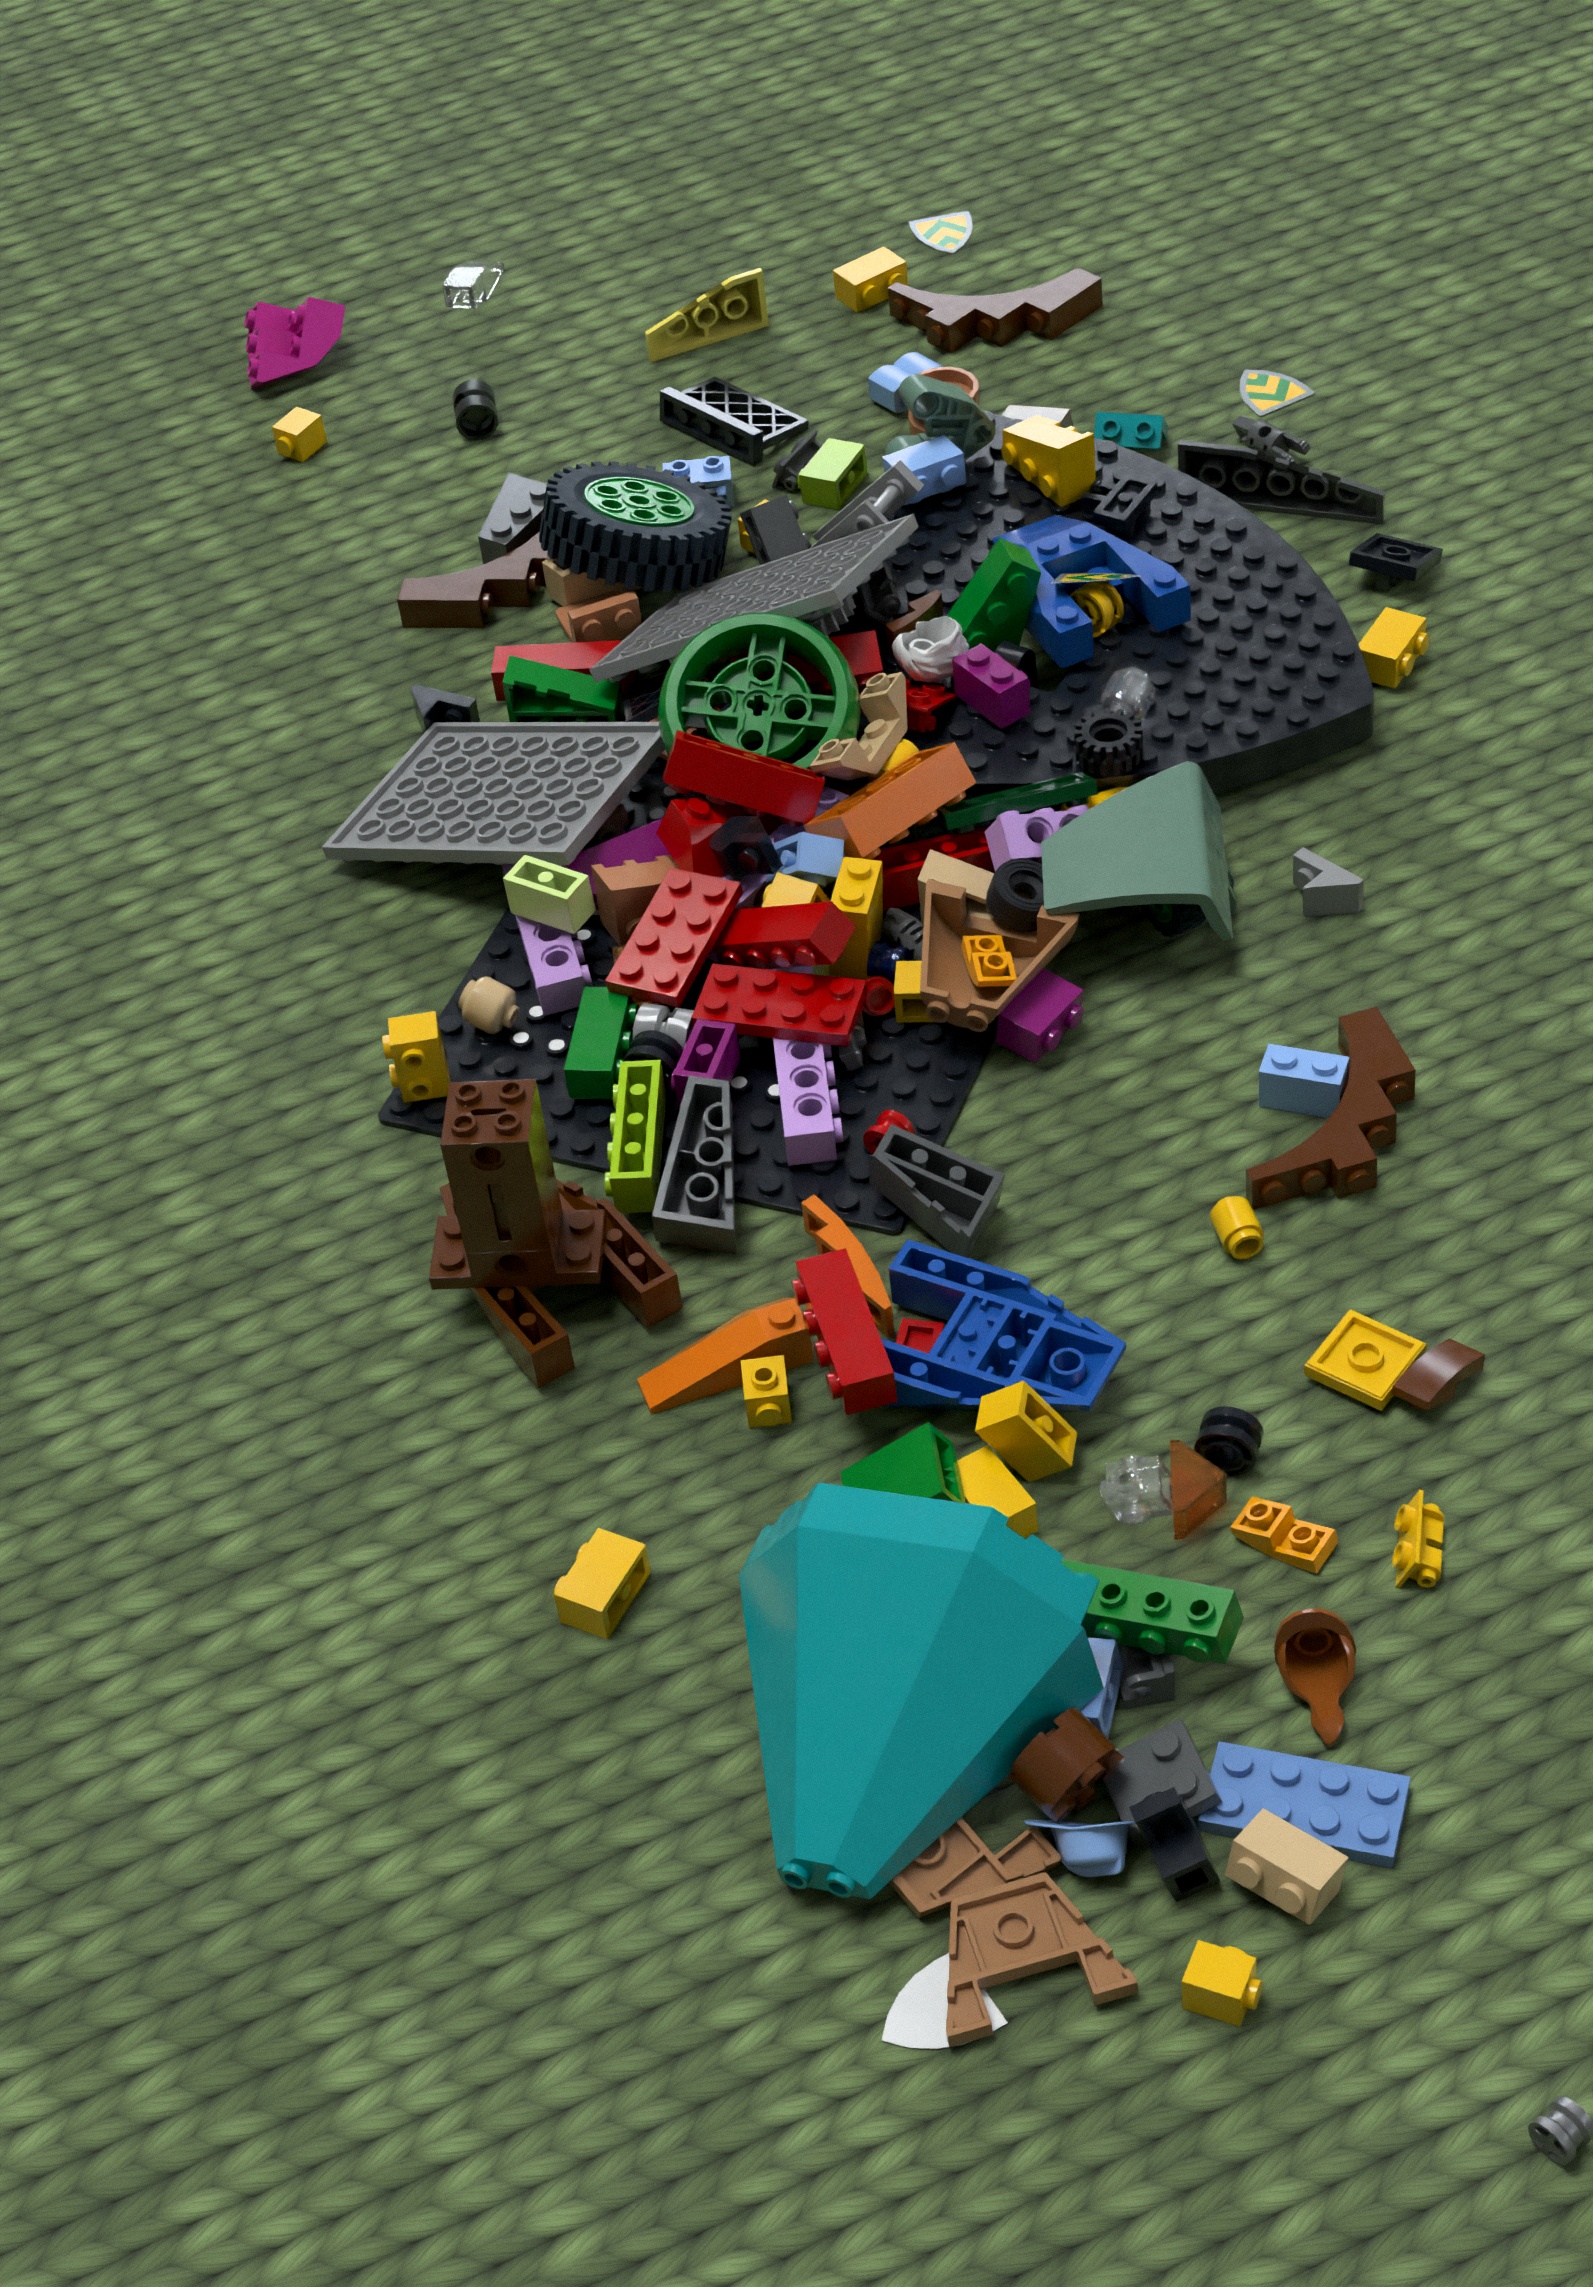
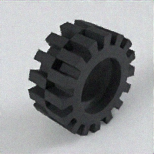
[1074,708,1144,776]

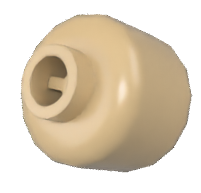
[458,976,520,1035]

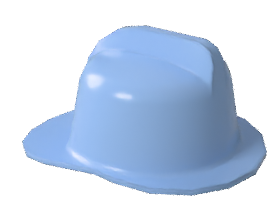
[1024,1820,1136,1877]

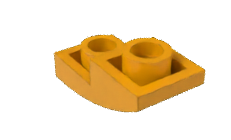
[961,935,1017,987]
[1230,1496,1339,1574]

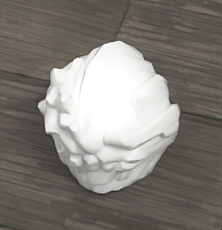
[892,616,969,684]

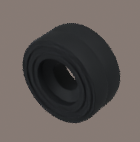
[986,859,1044,932]

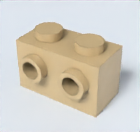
[1225,1808,1349,1925]

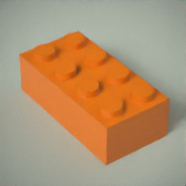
[803,742,976,860]

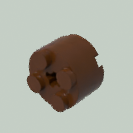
[1009,1707,1125,1823]

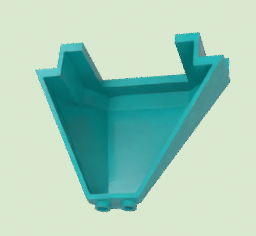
[739,1483,1104,1899]

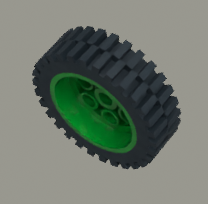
[539,461,732,592]

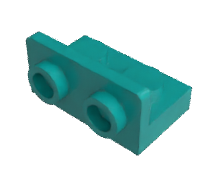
[1094,412,1168,450]

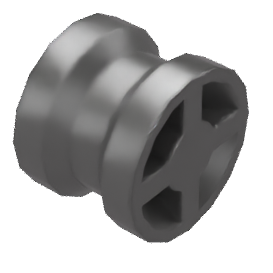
[1528,2096,1593,2166]

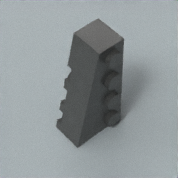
[652,1075,737,1254]

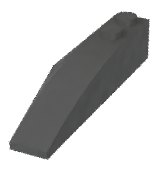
[1178,440,1385,524]

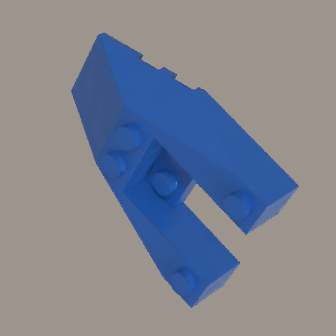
[993,515,1191,669]
[881,1239,1126,1412]

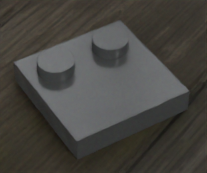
[1102,1718,1222,1847]

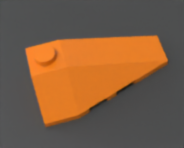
[637,1298,814,1414]

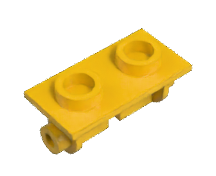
[1392,1489,1444,1589]

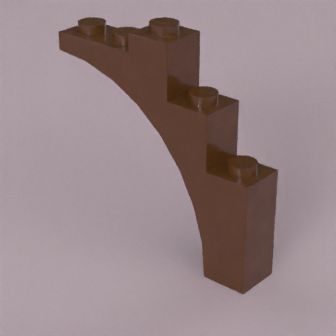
[888,267,1103,353]
[397,531,550,628]
[1246,1006,1416,1210]

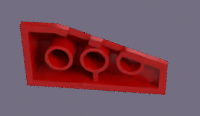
[656,797,783,878]

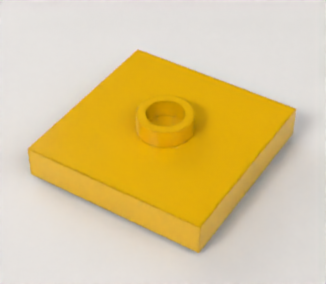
[1304,1309,1427,1411]

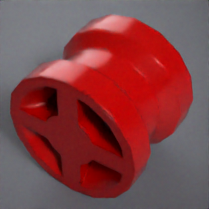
[863,1110,915,1155]

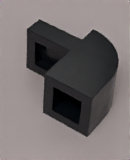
[709,816,783,882]
[1129,1787,1221,1902]

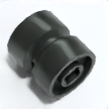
[453,379,498,440]

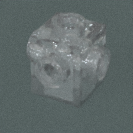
[1100,1455,1173,1524]

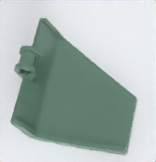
[1041,761,1236,941]

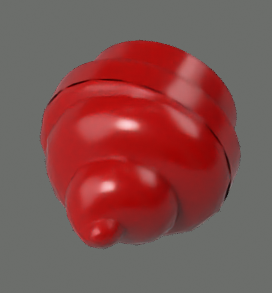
[862,976,895,1016]

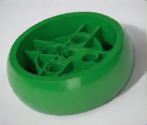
[658,613,861,805]

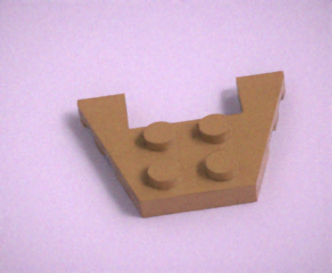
[889,1817,1062,1918]
[946,1872,1138,2047]

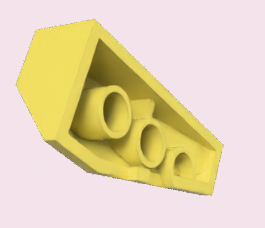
[645,268,769,362]

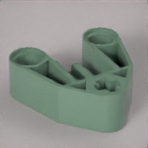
[885,374,996,461]

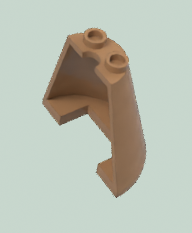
[920,879,1080,1032]

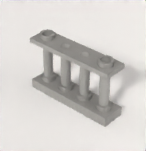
[809,460,924,549]

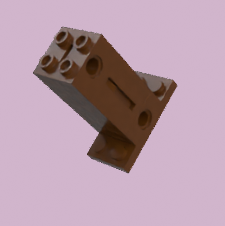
[429,1079,607,1290]

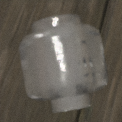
[1100,667,1156,721]

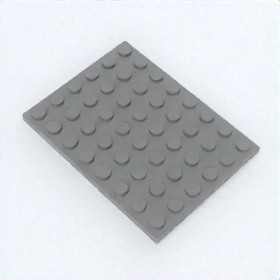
[589,514,919,683]
[322,722,665,866]

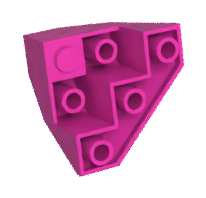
[244,297,345,388]

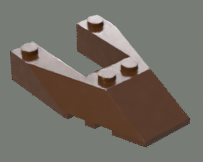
[440,1179,683,1388]

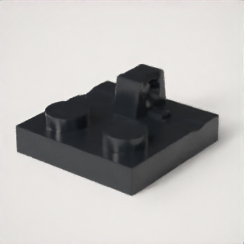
[1349,533,1443,591]

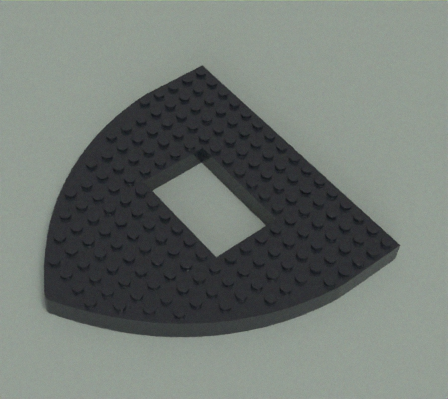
[705,411,1374,814]

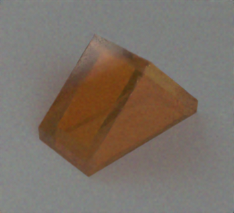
[1170,1440,1227,1540]

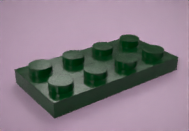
[936,772,1098,834]

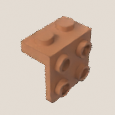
[555,590,642,643]

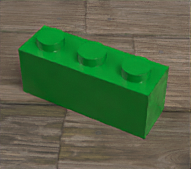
[564,987,640,1099]

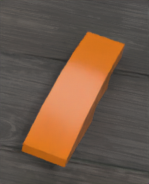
[801,1194,895,1338]

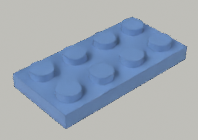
[1198,1741,1411,1868]

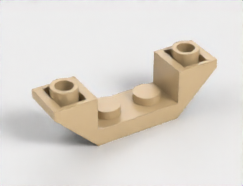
[809,672,907,781]

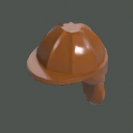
[1274,1608,1357,1746]

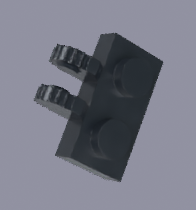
[1078,474,1158,532]

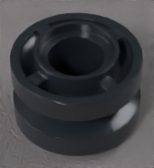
[623,1030,683,1092]
[1194,1406,1264,1475]

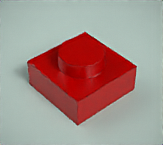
[895,1318,945,1353]

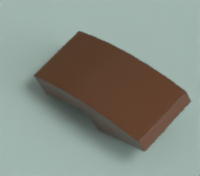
[885,589,944,661]
[1392,1338,1485,1411]

